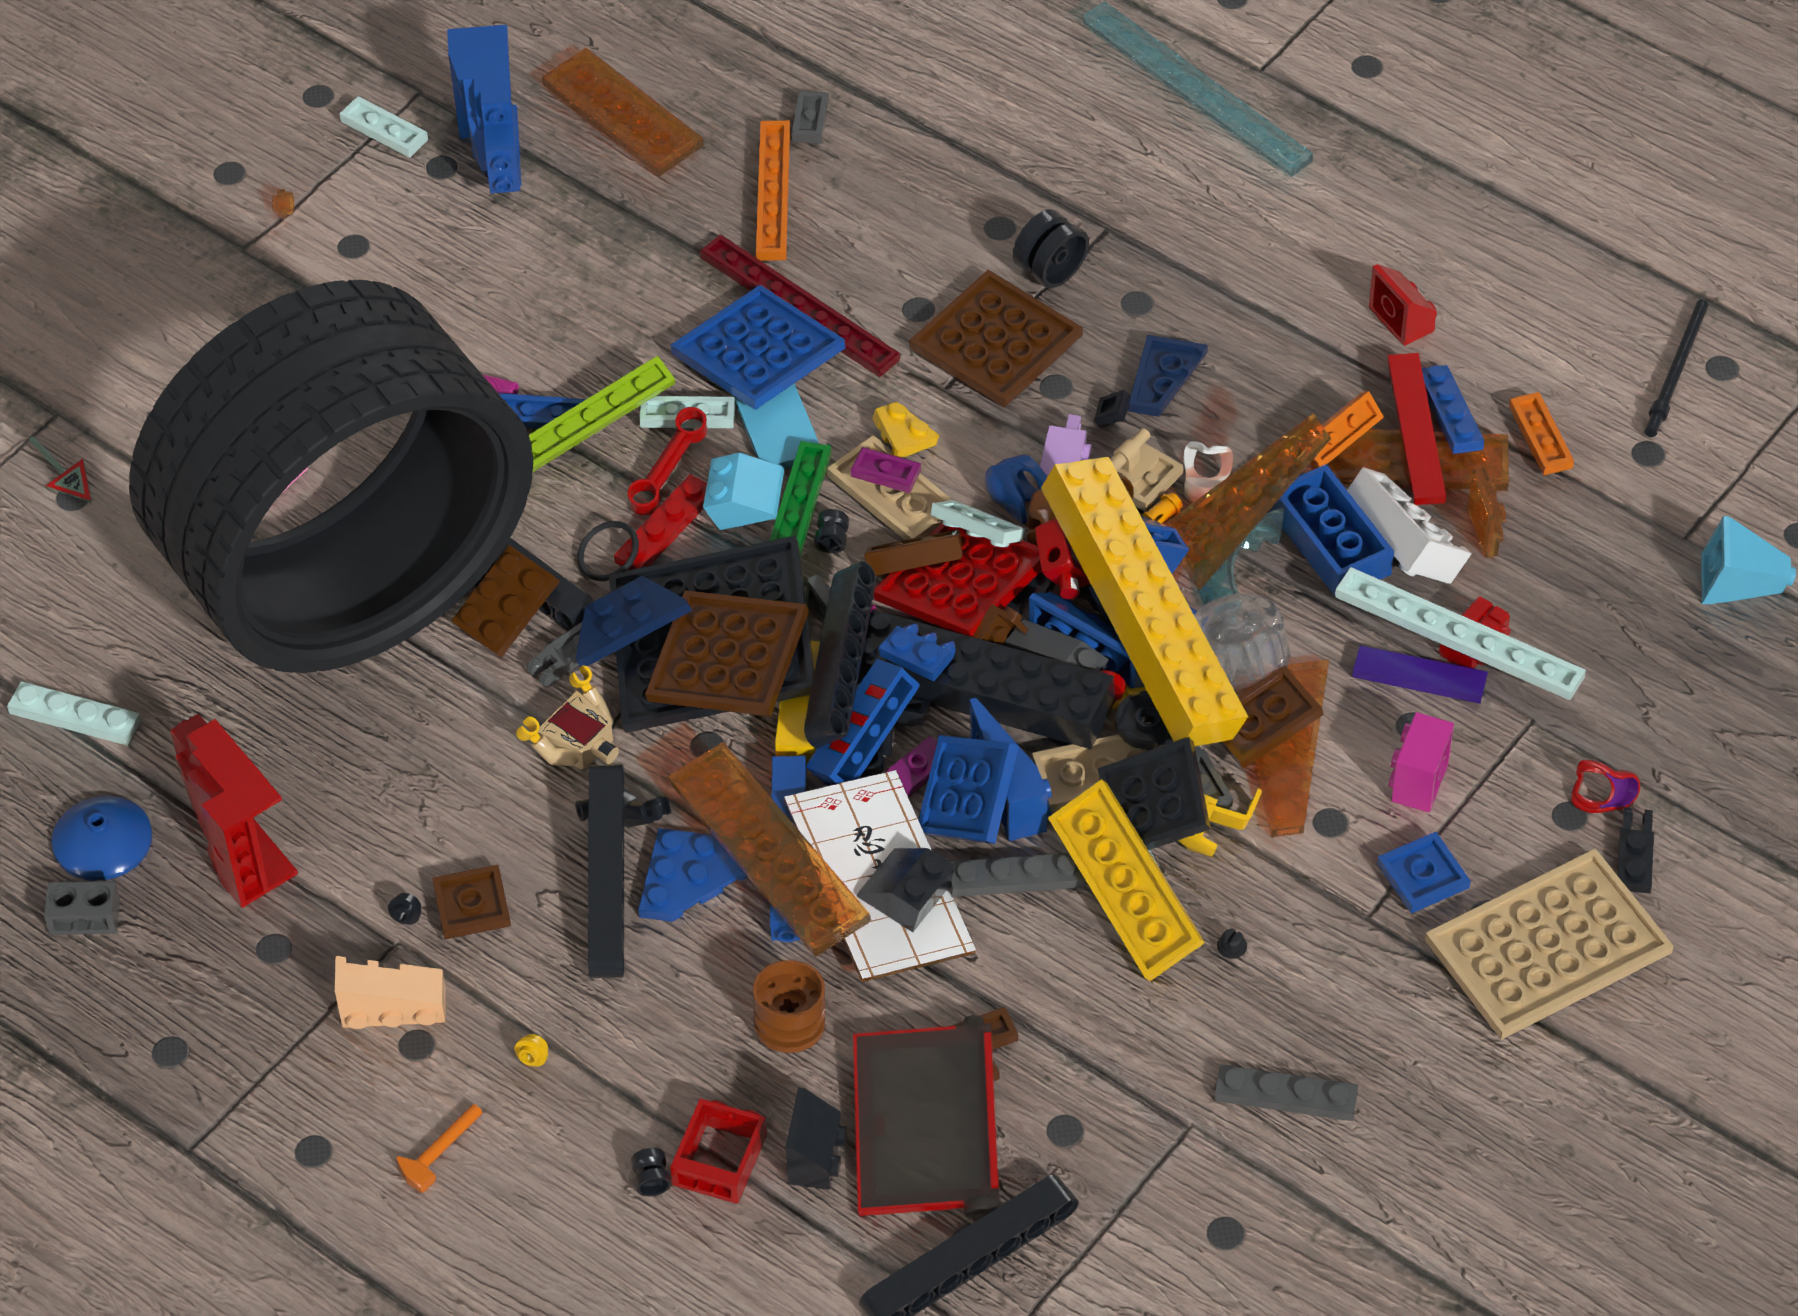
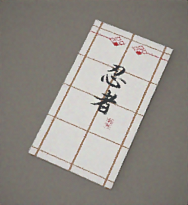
[783,770,976,982]

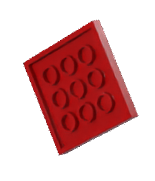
[874,523,1042,637]

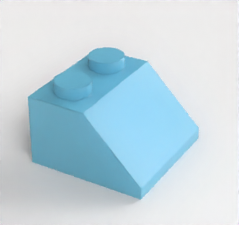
[703,453,784,530]

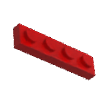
[614,474,707,570]

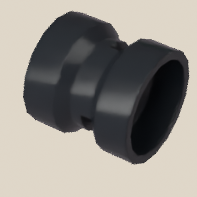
[814,509,849,554]
[631,1148,671,1197]

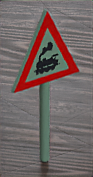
[29,436,92,503]

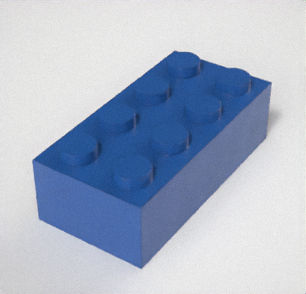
[1270,464,1394,599]

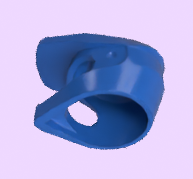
[985,454,1047,525]

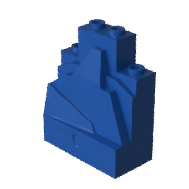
[447,25,522,193]

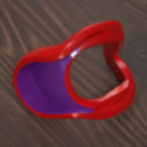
[1571,760,1640,813]

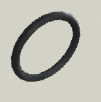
[577,521,639,581]

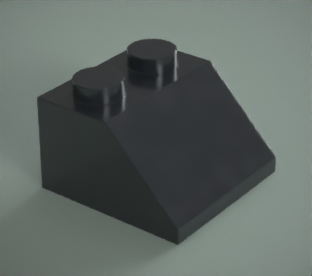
[857,848,956,932]
[785,1088,847,1190]

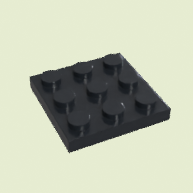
[1097,737,1211,850]

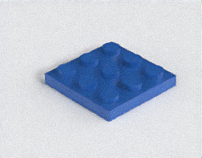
[918,735,1019,844]

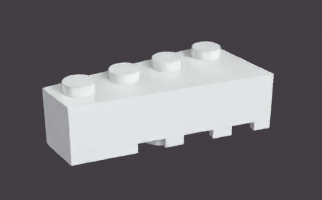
[1347,467,1472,584]

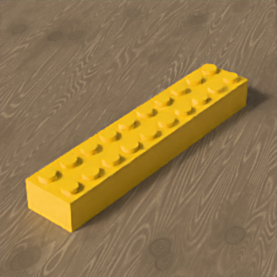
[1041,457,1248,746]

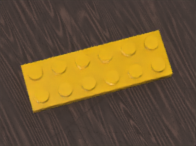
[1048,779,1205,981]

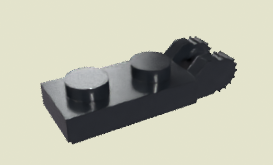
[1617,807,1654,894]

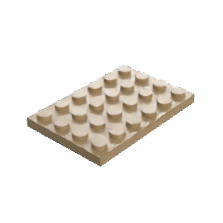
[1425,848,1674,1040]

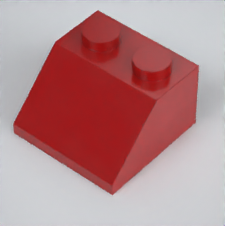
[1369,264,1437,346]

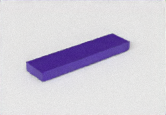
[1352,645,1488,704]

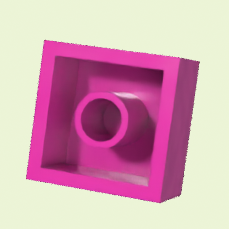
[1388,712,1454,813]

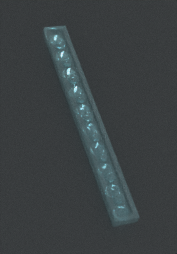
[1084,1,1313,177]

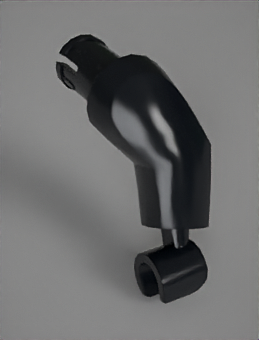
[575,789,671,828]

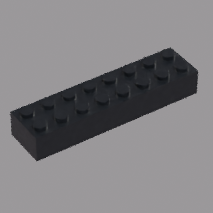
[857,610,1116,750]

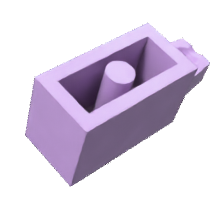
[1038,414,1091,490]

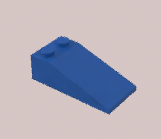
[970,698,1052,841]

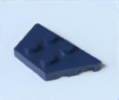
[575,576,692,667]

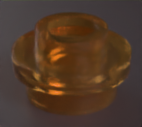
[272,188,294,219]

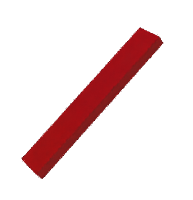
[1387,353,1446,505]

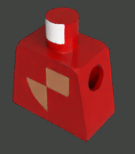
[1035,518,1091,599]

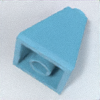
[1701,516,1796,604]

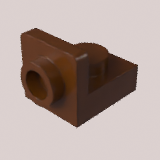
[973,604,1028,645]

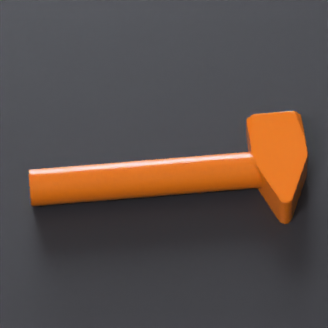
[396,1104,483,1193]

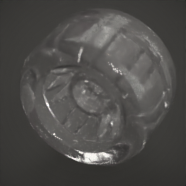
[1194,594,1290,695]

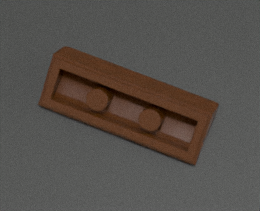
[864,529,963,576]

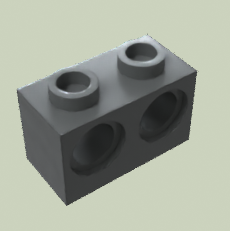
[44,880,120,935]

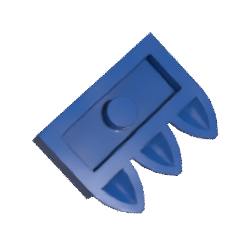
[879,624,956,681]

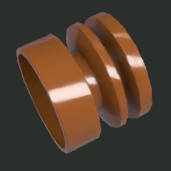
[753,960,825,1053]

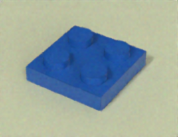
[1377,832,1471,914]

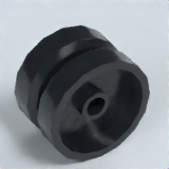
[1013,209,1089,288]

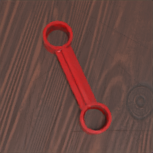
[628,407,708,516]

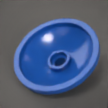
[51,795,152,881]

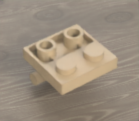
[1110,428,1183,512]

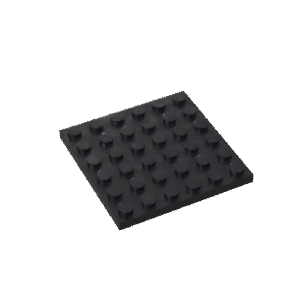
[609,536,815,733]

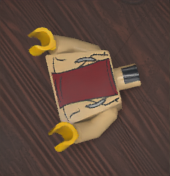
[516,665,619,769]

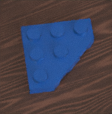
[638,828,758,922]

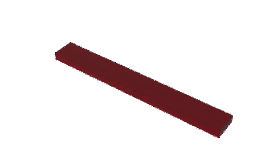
[700,234,900,378]

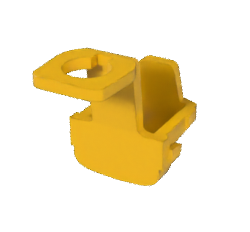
[1178,788,1262,857]

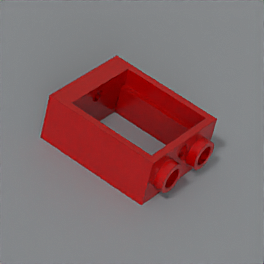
[670,1098,767,1204]

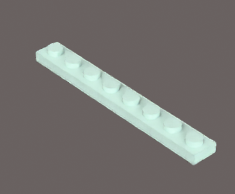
[1335,567,1586,700]

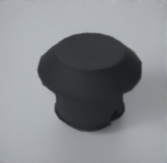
[1217,929,1247,959]

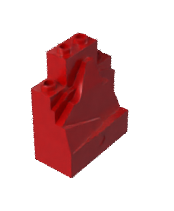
[170,713,298,908]

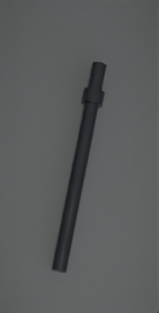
[1644,299,1709,437]

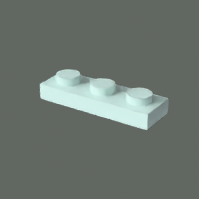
[340,96,428,158]
[640,396,735,428]
[931,500,1025,547]

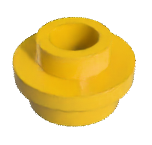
[514,1034,548,1067]

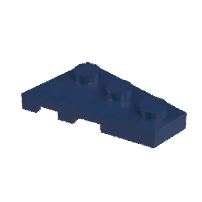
[1128,335,1208,417]

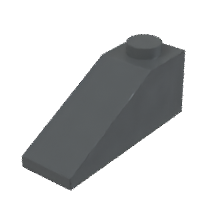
[1004,619,1109,672]

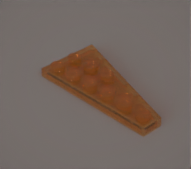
[1165,413,1331,591]
[1233,659,1329,837]

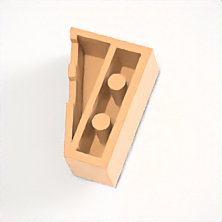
[335,956,446,1029]

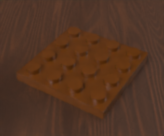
[909,269,1083,408]
[645,590,809,717]

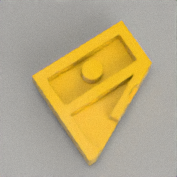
[872,401,939,458]

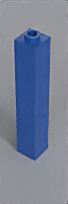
[770,756,807,942]

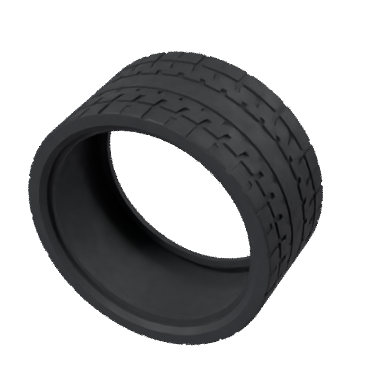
[129,280,533,673]

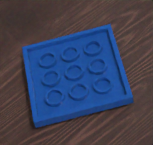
[670,285,845,410]

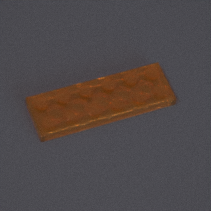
[542,48,704,177]
[1327,429,1509,491]

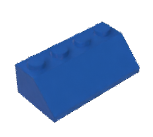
[1029,592,1145,688]

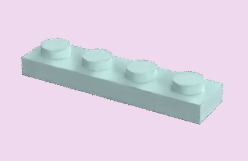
[7,681,141,746]

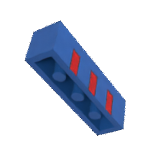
[806,659,920,786]

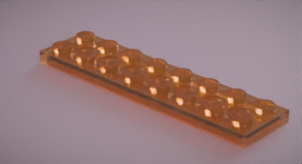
[668,742,872,957]

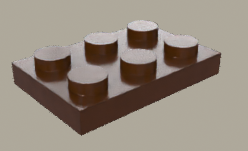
[451,545,560,658]
[1220,665,1324,770]

